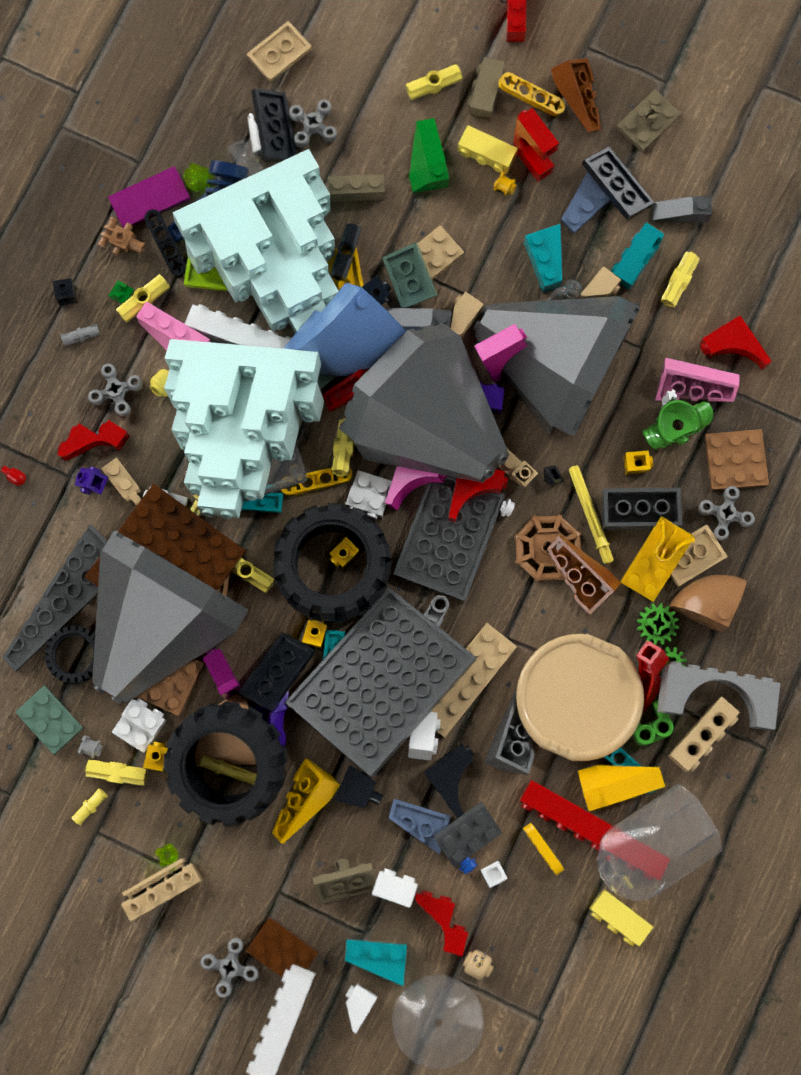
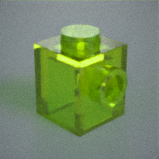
[183,163,214,192]

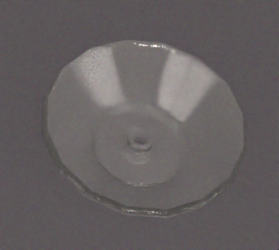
[392,974,484,1069]

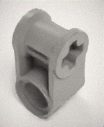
[424,595,449,628]

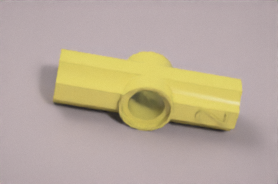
[406,64,462,100]
[660,252,700,308]
[116,274,170,322]
[332,418,354,477]
[232,558,275,593]
[86,760,147,786]

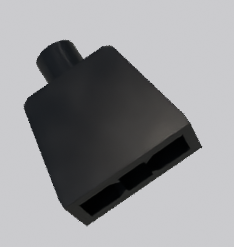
[334,765,384,808]

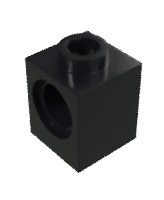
[53,278,78,306]

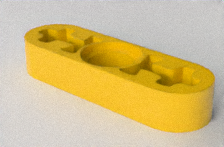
[523,822,564,876]

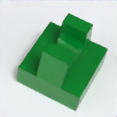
[108,280,135,305]

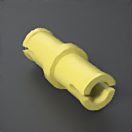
[71,788,108,826]

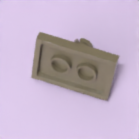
[616,89,681,153]
[313,859,376,904]

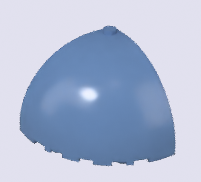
[283,283,406,376]

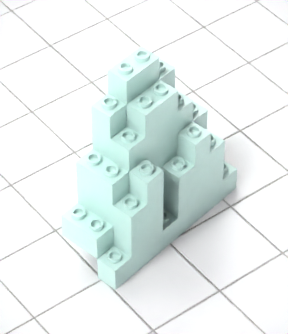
[173,149,338,333]
[164,339,324,519]

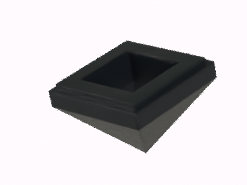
[543,465,563,485]

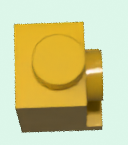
[624,451,653,475]
[330,537,360,569]
[302,620,327,649]
[143,742,168,772]

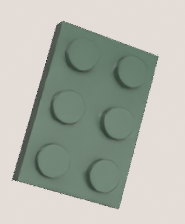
[382,243,437,308]
[15,685,84,755]

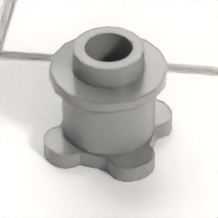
[78,735,103,759]

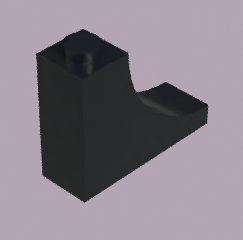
[424,744,474,819]

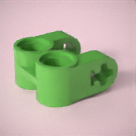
[632,699,674,746]

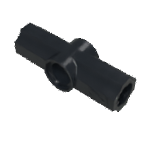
[330,223,362,281]

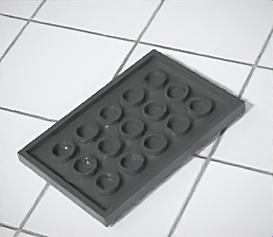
[393,476,505,602]

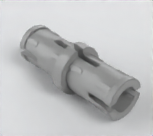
[61,324,100,346]

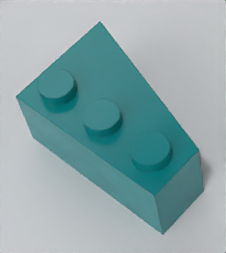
[611,222,665,291]
[524,224,562,293]
[345,939,407,986]

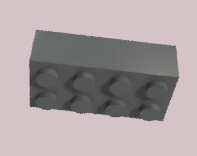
[601,488,682,531]

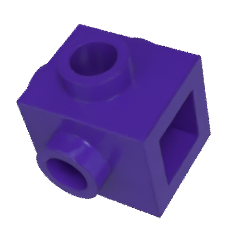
[74,466,108,495]

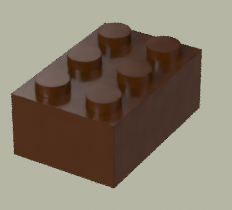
[246,917,319,978]

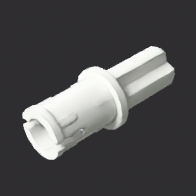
[661,389,677,409]

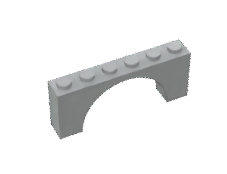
[657,661,780,731]

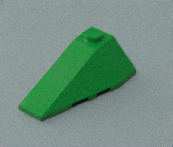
[409,118,449,194]

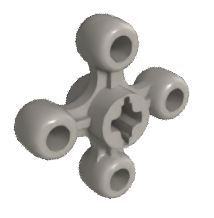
[289,100,337,148]
[88,364,143,417]
[698,486,755,541]
[200,938,259,998]

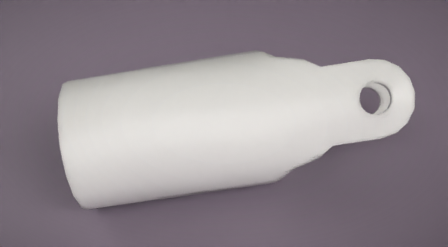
[248,113,263,156]

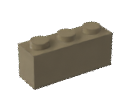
[467,57,505,120]
[328,174,385,202]

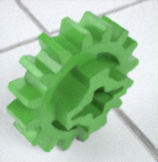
[636,603,679,645]

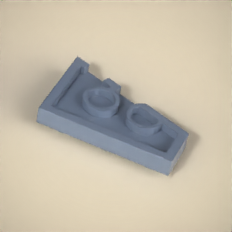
[561,172,611,234]
[388,799,451,854]

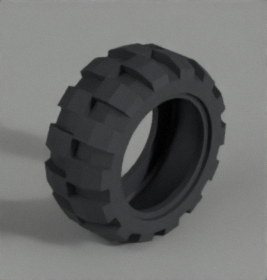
[272,503,391,623]
[163,702,288,827]

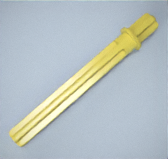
[569,465,614,564]

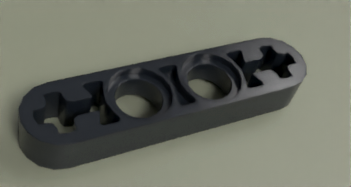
[145,209,186,277]

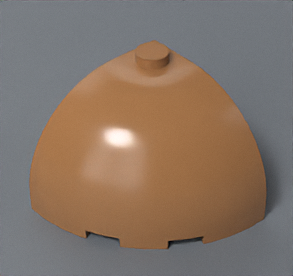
[669,574,747,633]

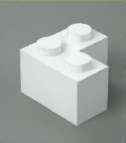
[408,712,441,761]
[372,868,418,907]

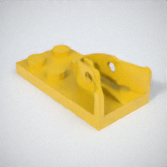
[620,516,696,602]

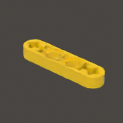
[498,72,565,117]
[280,467,353,496]

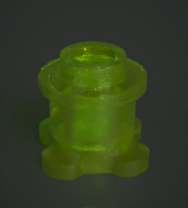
[155,843,178,867]

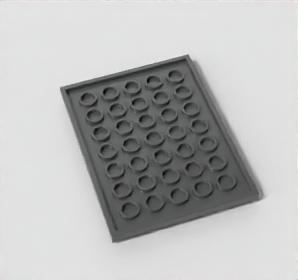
[285,588,477,778]

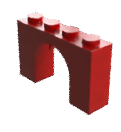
[513,108,559,182]

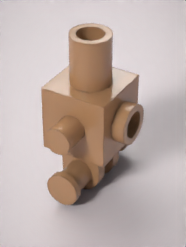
[97,217,146,256]

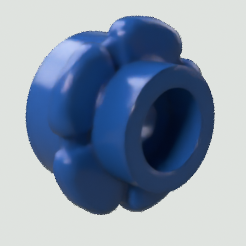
[459,857,478,875]

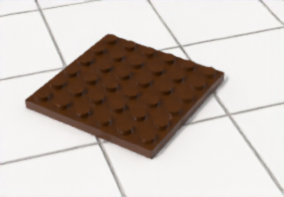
[84,483,246,591]

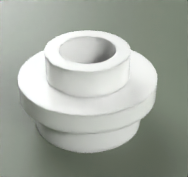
[499,498,515,517]

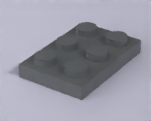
[433,802,502,867]

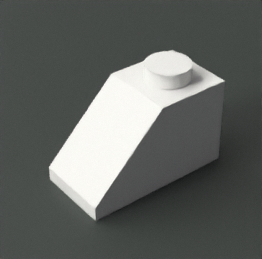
[345,983,378,1033]

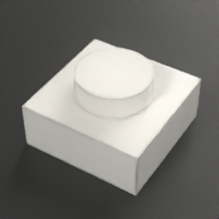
[481,861,508,888]

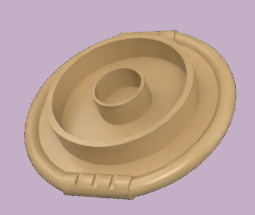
[516,633,644,761]

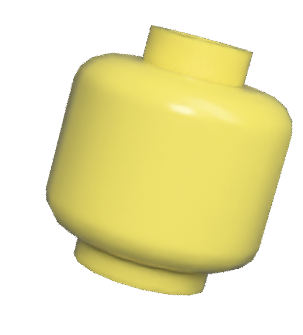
[150,369,169,397]

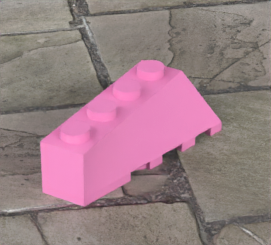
[136,302,211,351]
[655,358,739,402]

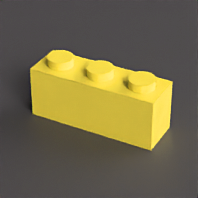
[458,126,518,174]
[589,889,653,947]

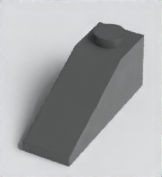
[652,196,712,222]

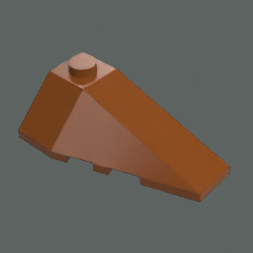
[551,58,601,132]
[547,535,621,615]

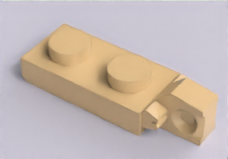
[101,457,141,506]

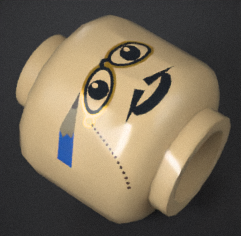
[462,950,493,980]

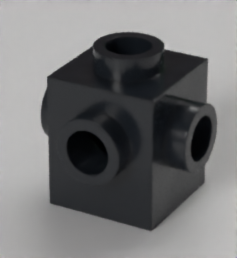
[362,275,391,305]

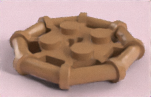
[514,514,582,582]

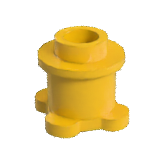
[493,171,517,196]

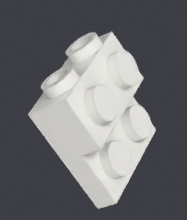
[346,470,392,520]
[112,698,167,753]

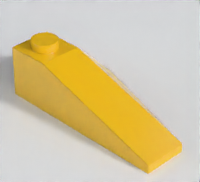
[272,758,340,844]
[578,765,665,811]

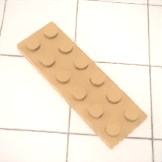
[431,623,517,738]

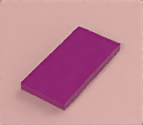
[108,166,191,228]

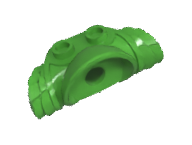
[643,400,713,449]

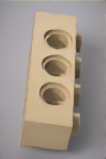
[668,697,740,772]
[121,858,203,922]

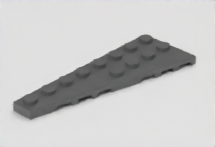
[2,524,107,672]

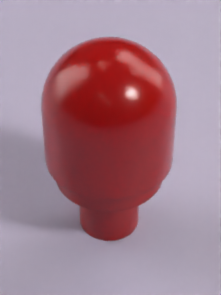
[0,465,26,486]

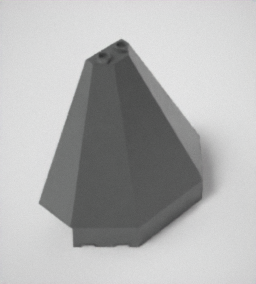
[473,296,641,436]
[339,323,509,483]
[92,530,248,704]

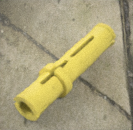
[198,754,257,786]

